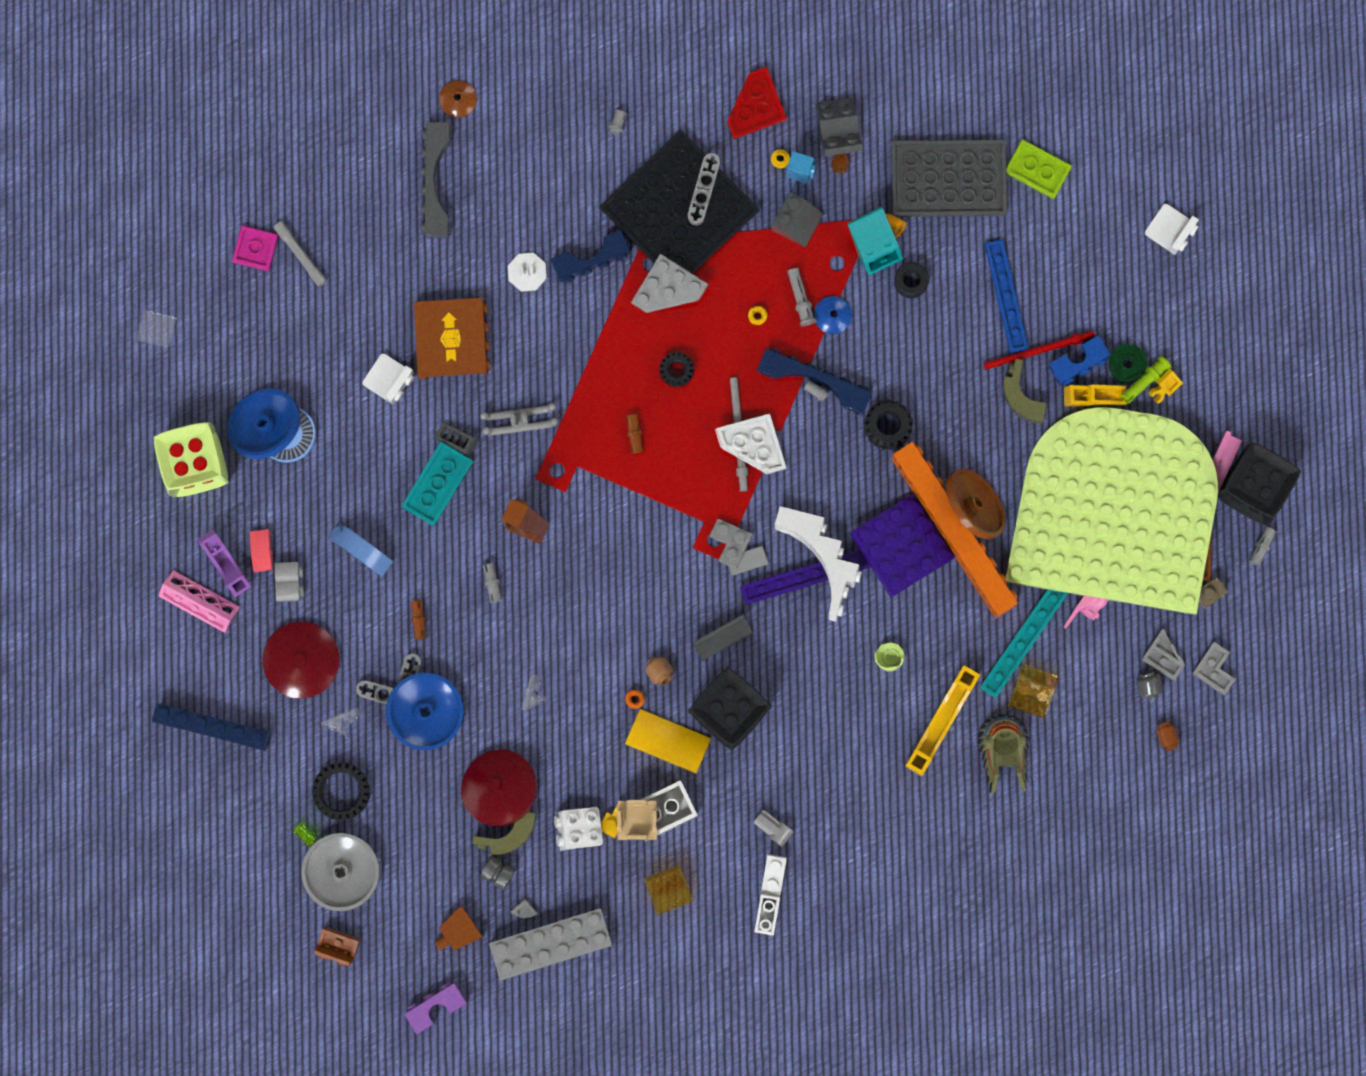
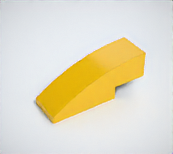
[1064,385,1126,407]

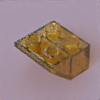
[1008,664,1059,718]
[644,865,694,916]

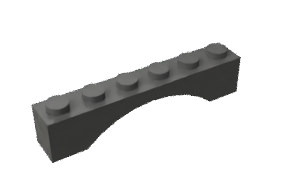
[421,122,450,238]

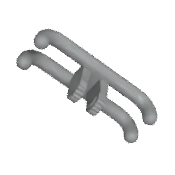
[480,403,558,435]

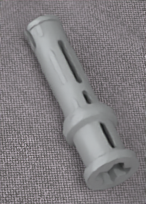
[787,268,817,327]

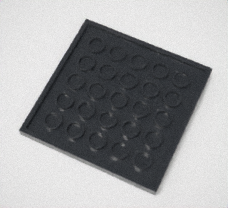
[599,130,760,274]

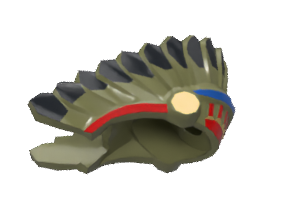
[977,714,1030,793]

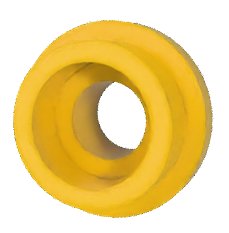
[771,149,790,169]
[748,306,767,325]

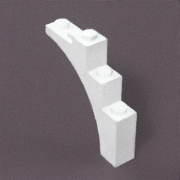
[775,506,862,622]

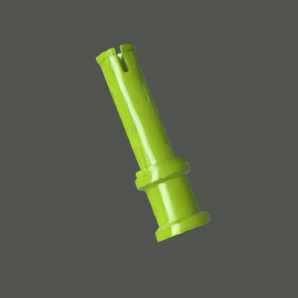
[1120,356,1171,404]

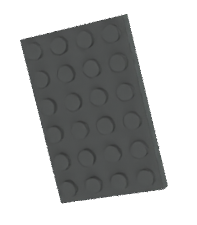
[891,140,1007,217]

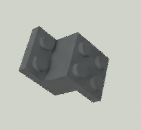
[815,98,863,156]

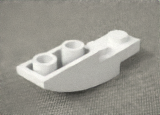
[755,854,787,936]

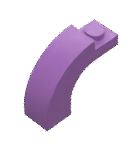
[197,530,251,597]

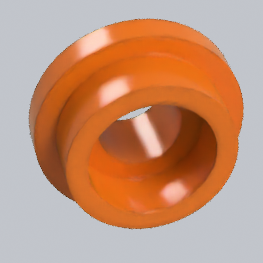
[625,689,645,709]

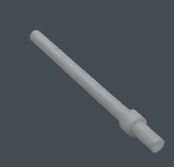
[730,377,748,492]

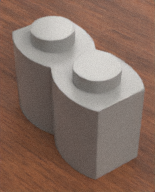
[275,562,304,602]

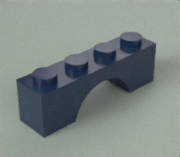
[551,230,630,284]

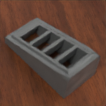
[434,422,479,457]

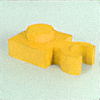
[1148,369,1183,403]

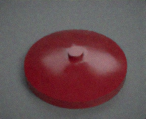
[262,622,340,699]
[461,749,538,827]

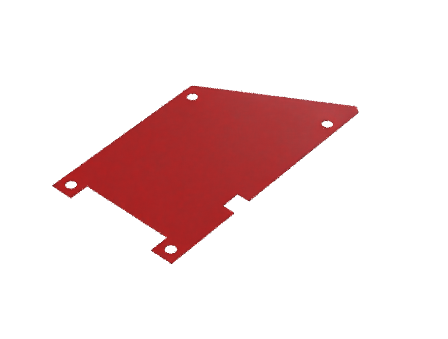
[535,220,858,560]

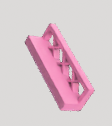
[1212,430,1242,493]
[159,570,240,633]

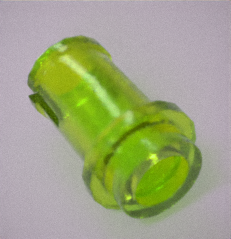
[293,823,318,847]

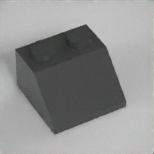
[772,192,823,247]

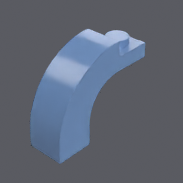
[327,522,393,577]

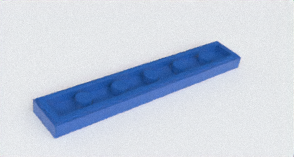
[984,239,1029,354]

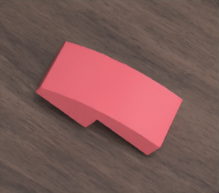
[250,529,273,572]

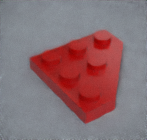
[727,67,787,140]

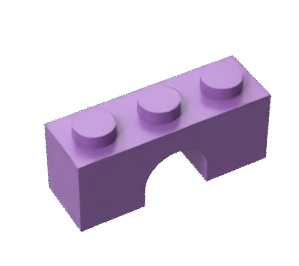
[404,982,467,1034]

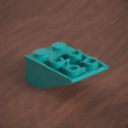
[847,207,903,276]

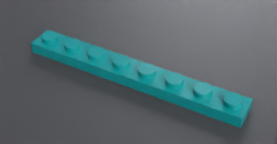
[980,590,1068,699]

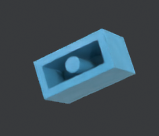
[786,151,816,184]

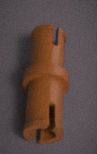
[626,414,644,454]
[410,600,427,640]

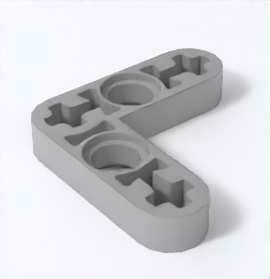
[356,654,422,704]

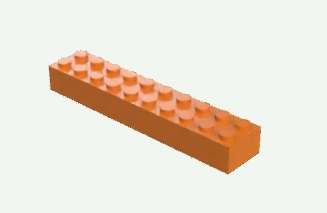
[891,442,1018,619]

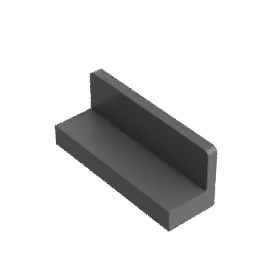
[693,615,753,661]

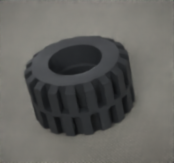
[864,400,913,450]

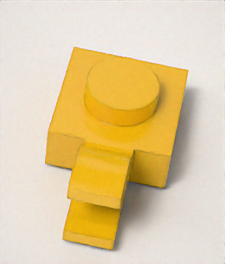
[601,804,618,838]

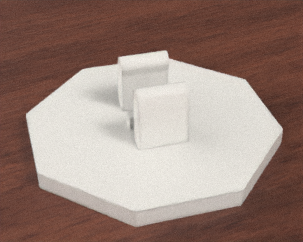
[508,253,547,292]

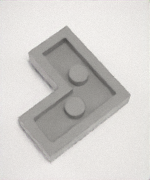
[710,519,753,570]
[1192,642,1236,695]

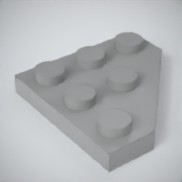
[631,254,709,313]

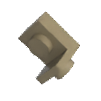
[1199,577,1228,609]

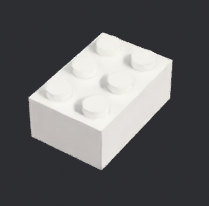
[641,780,698,842]

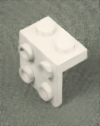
[1145,204,1199,255]
[363,354,414,405]
[554,807,603,851]

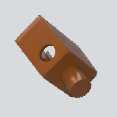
[434,906,483,951]

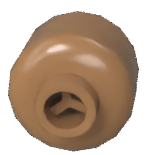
[645,656,674,686]

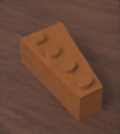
[501,498,550,545]

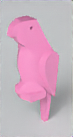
[1064,596,1109,629]

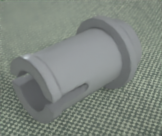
[608,110,627,135]
[804,380,829,401]

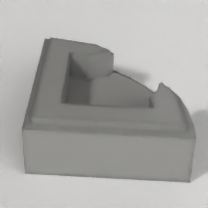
[510,899,538,918]

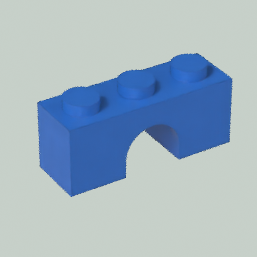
[1048,335,1110,386]

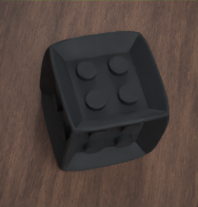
[1218,442,1301,526]
[688,666,772,751]

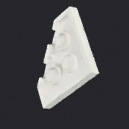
[715,414,786,474]

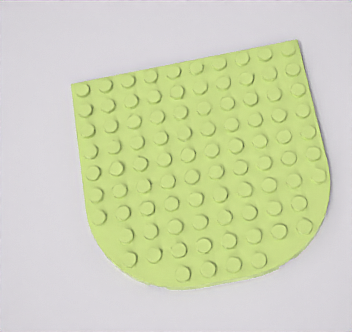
[1006,407,1218,615]

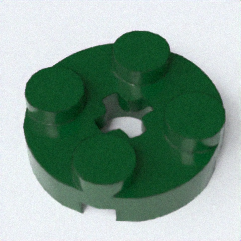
[1108,344,1147,383]

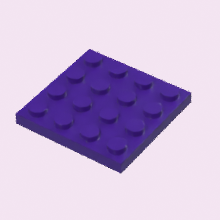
[849,494,954,598]

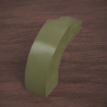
[1003,359,1046,425]
[472,812,536,855]

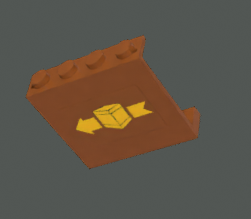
[414,298,491,380]

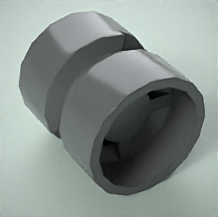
[480,855,516,891]

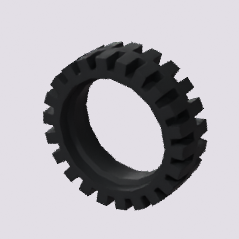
[312,763,370,820]

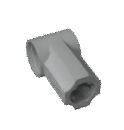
[753,810,794,847]

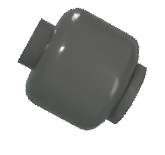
[1136,670,1163,700]

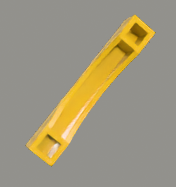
[905,665,980,776]

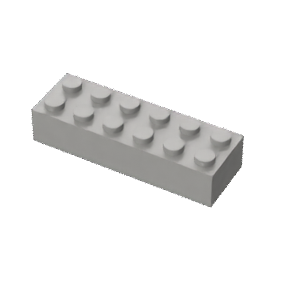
[489,908,613,981]

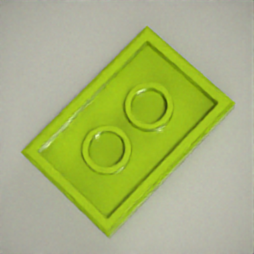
[1006,139,1072,200]

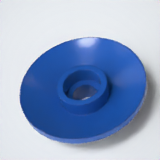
[814,296,852,334]

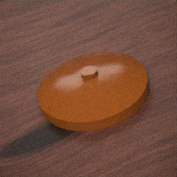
[946,468,1006,540]

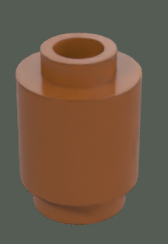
[1156,721,1180,751]

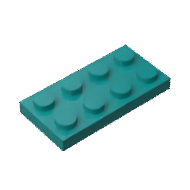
[401,442,474,527]

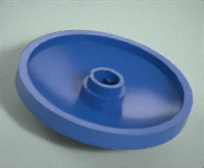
[227,388,300,459]
[386,673,463,750]

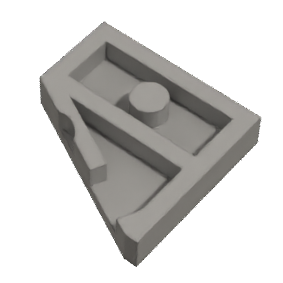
[1142,629,1185,681]

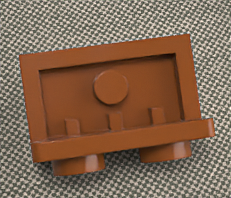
[314,926,360,966]

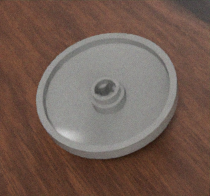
[301,833,380,911]

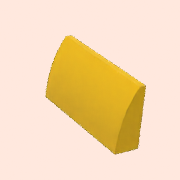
[625,709,711,774]

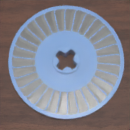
[271,408,316,463]

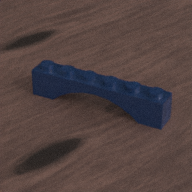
[757,348,872,416]
[151,703,271,752]

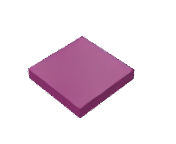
[232,225,279,272]

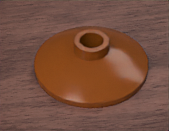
[439,80,477,118]

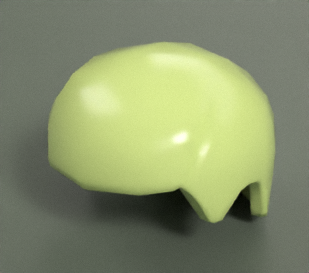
[874,642,905,671]

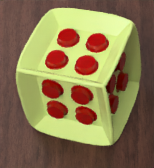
[153,422,229,497]

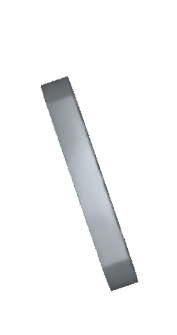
[688,153,720,226]

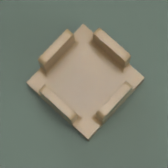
[617,800,657,840]

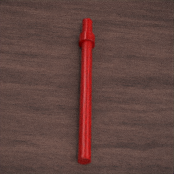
[983,330,1095,370]

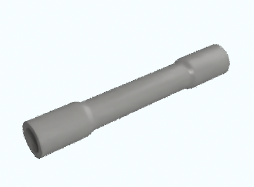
[273,221,327,288]

